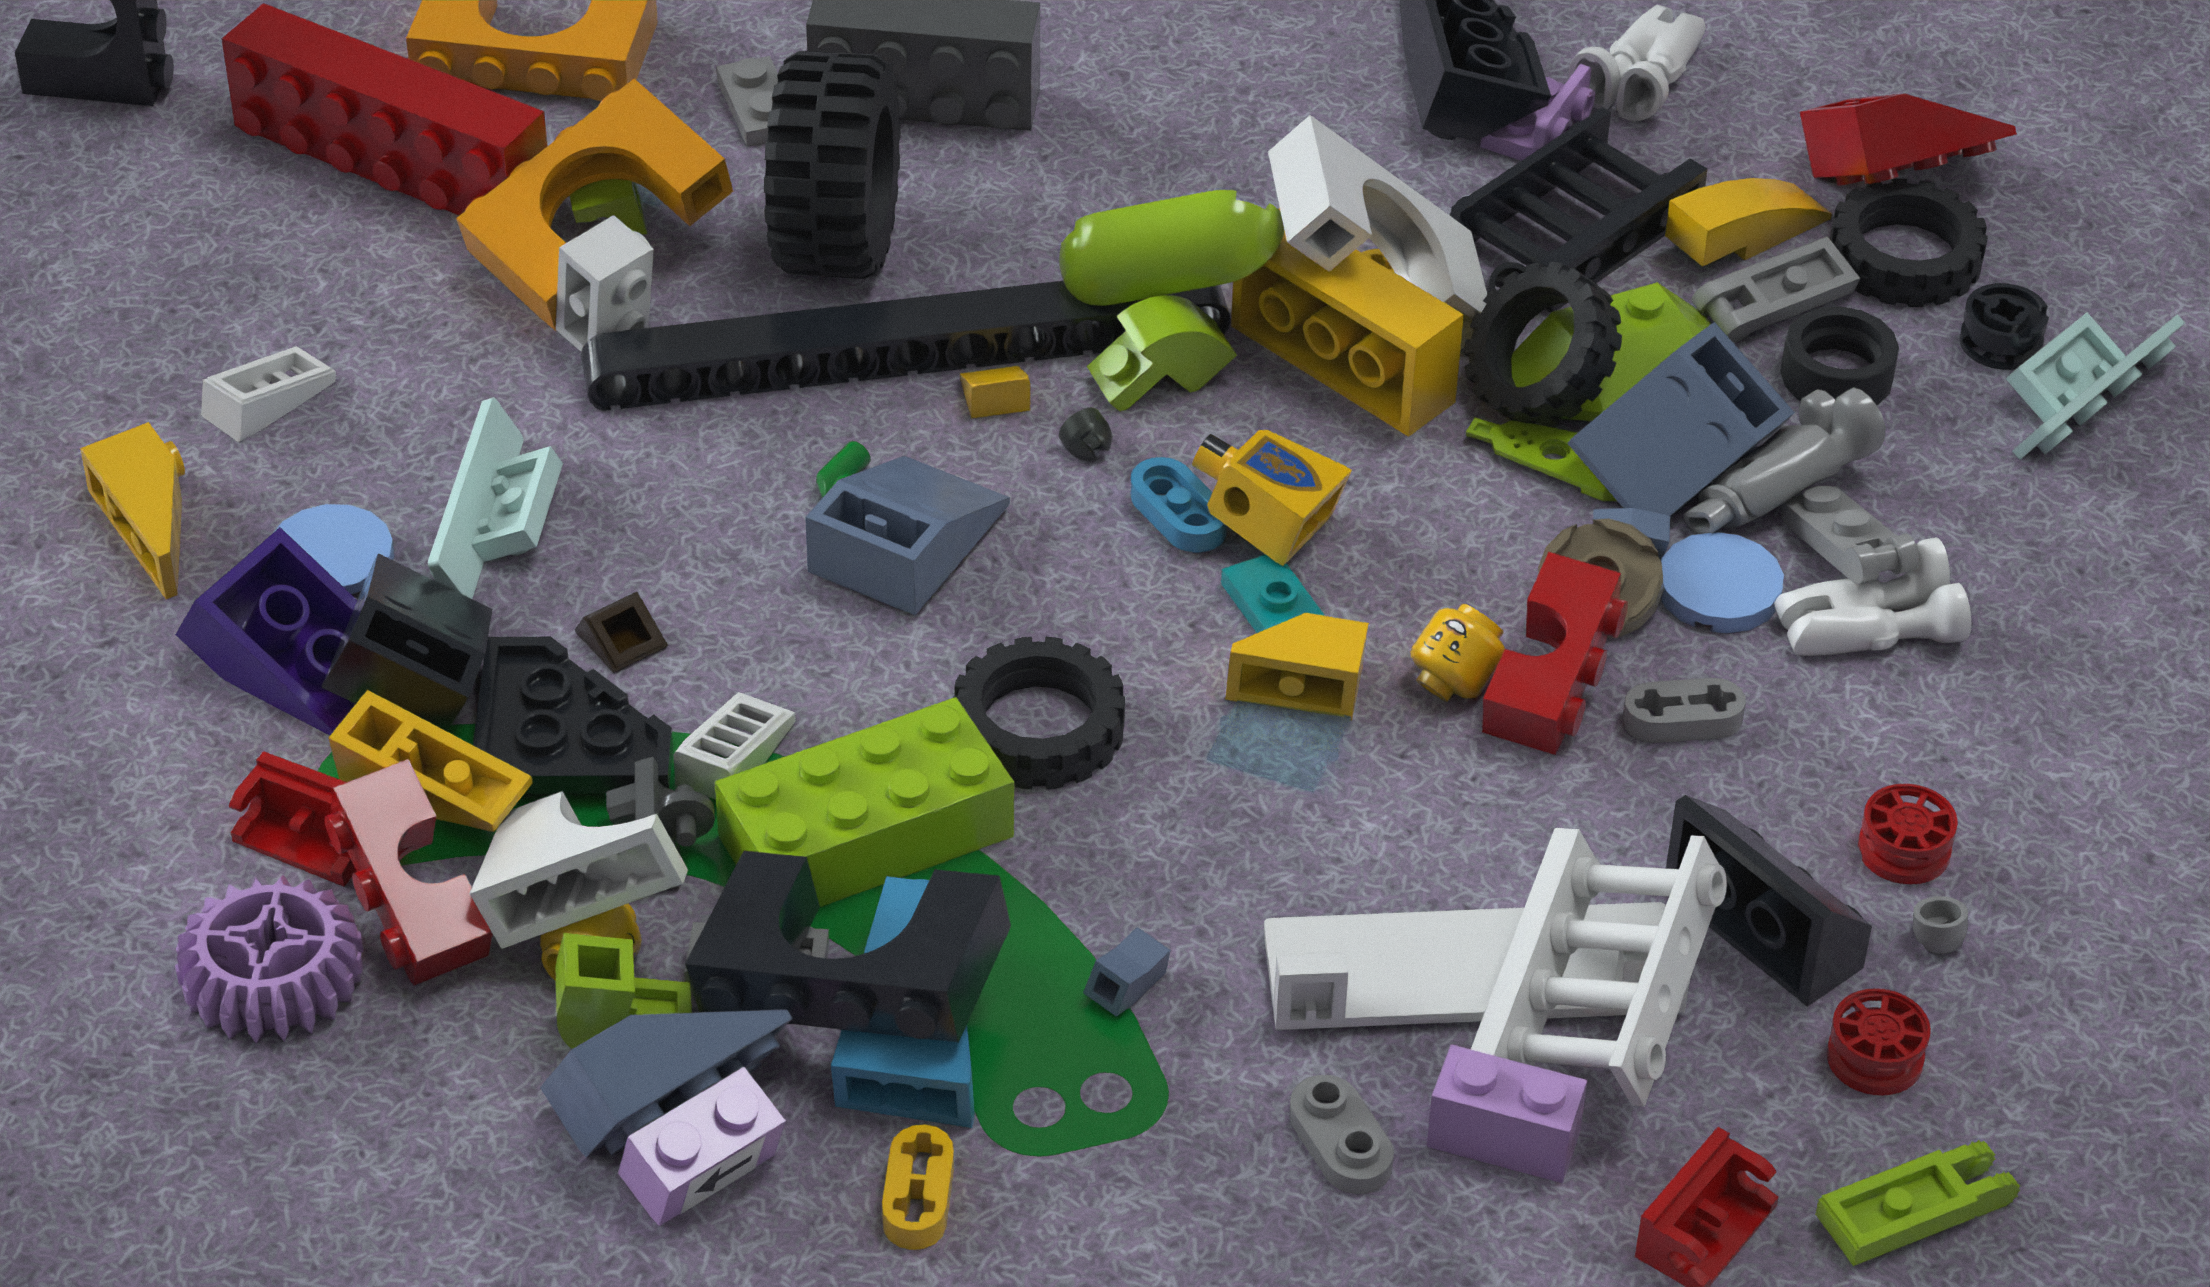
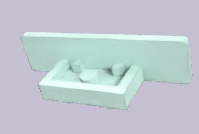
[2006,312,2185,460]
[428,397,563,599]

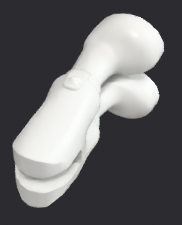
[1569,5,1706,122]
[1774,537,1971,656]

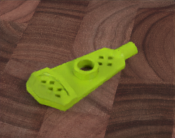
[1466,418,1617,501]

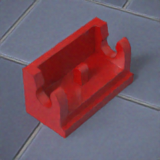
[229,751,357,887]
[1635,1127,1779,1287]

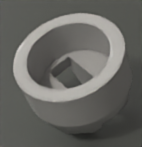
[1913,896,1968,955]

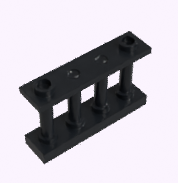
[1449,107,1708,312]

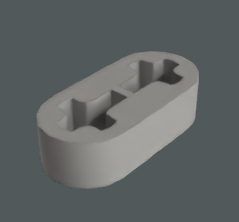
[1623,678,1746,743]

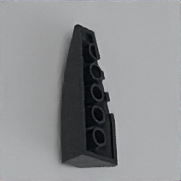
[1400,0,1551,141]

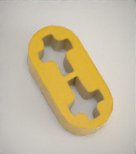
[882,1124,954,1250]

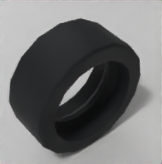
[1780,306,1899,405]

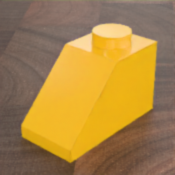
[1225,613,1369,721]

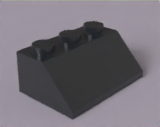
[1666,795,1872,1007]

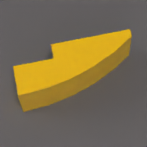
[1665,178,1832,267]

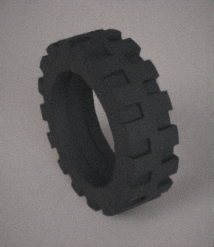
[1829,178,1988,307]
[1464,262,1622,427]
[953,637,1125,789]

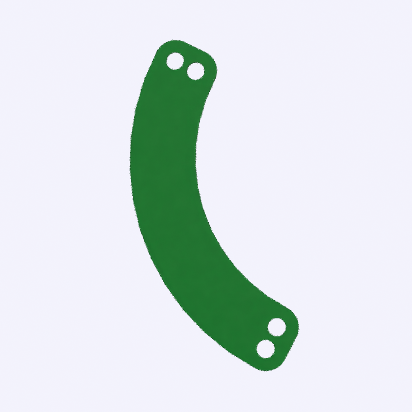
[318,723,1169,1157]

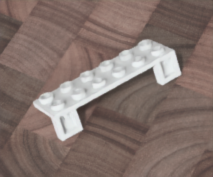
[1264,902,1690,1030]

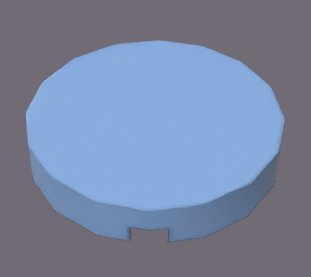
[273,504,394,594]
[1661,532,1784,634]

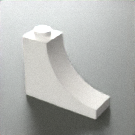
[470,791,688,949]

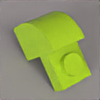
[1086,295,1237,411]
[555,933,692,1049]

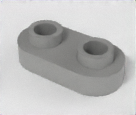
[1289,1075,1394,1194]

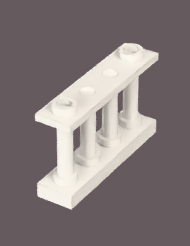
[1471,828,1727,1107]

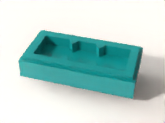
[1221,555,1325,633]

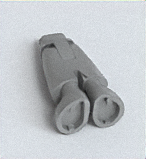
[1684,388,1886,534]

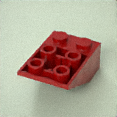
[1799,93,2017,186]

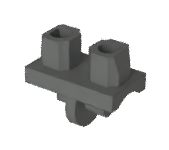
[606,757,715,891]

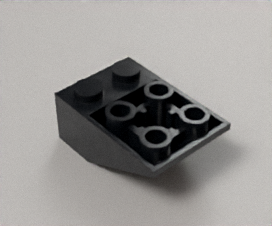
[321,553,493,731]

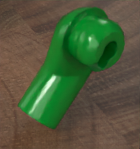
[816,441,871,498]

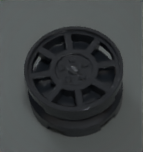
[1960,283,2049,370]

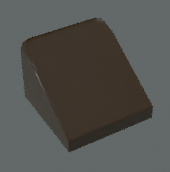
[575,592,668,673]

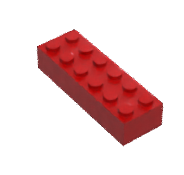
[221,3,547,216]

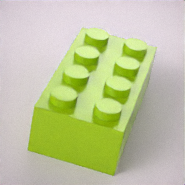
[715,697,1014,907]

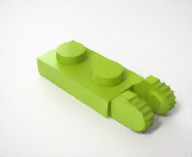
[1815,1140,2020,1266]

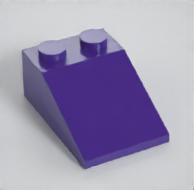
[175,527,357,735]

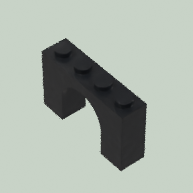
[15,0,174,106]
[685,851,1011,1043]

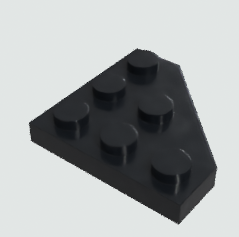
[473,636,673,794]

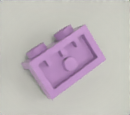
[1480,64,1595,161]

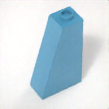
[831,876,975,1128]

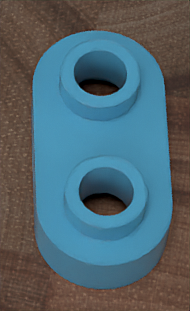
[1130,457,1227,553]

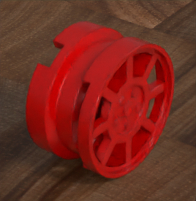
[1858,784,1958,885]
[1827,988,1931,1096]

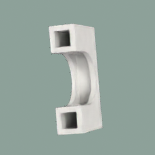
[1268,115,1487,349]

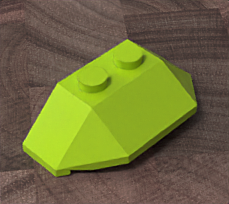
[1511,282,1712,421]

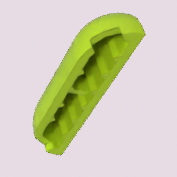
[1059,190,1284,306]

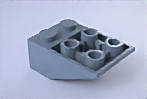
[1567,322,1795,518]
[805,456,1010,615]
[540,1010,793,1157]

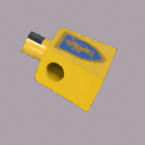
[1192,430,1352,566]

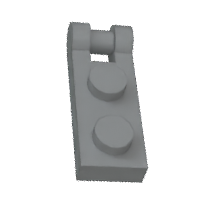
[1691,236,1860,343]
[1781,486,1919,585]

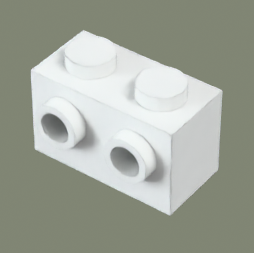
[556,215,654,352]

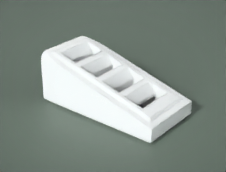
[201,346,336,442]
[673,692,796,799]

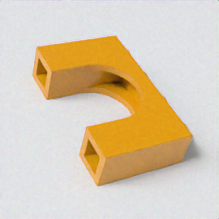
[406,0,658,101]
[456,78,734,331]

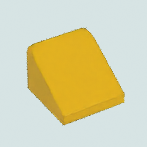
[960,366,1030,419]

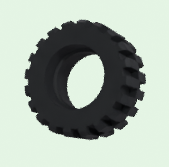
[764,51,901,279]

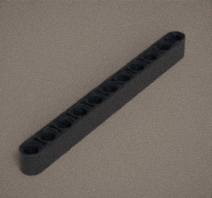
[581,281,1231,411]

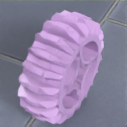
[175,874,363,1044]

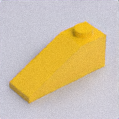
[80,422,185,599]
[328,690,532,832]

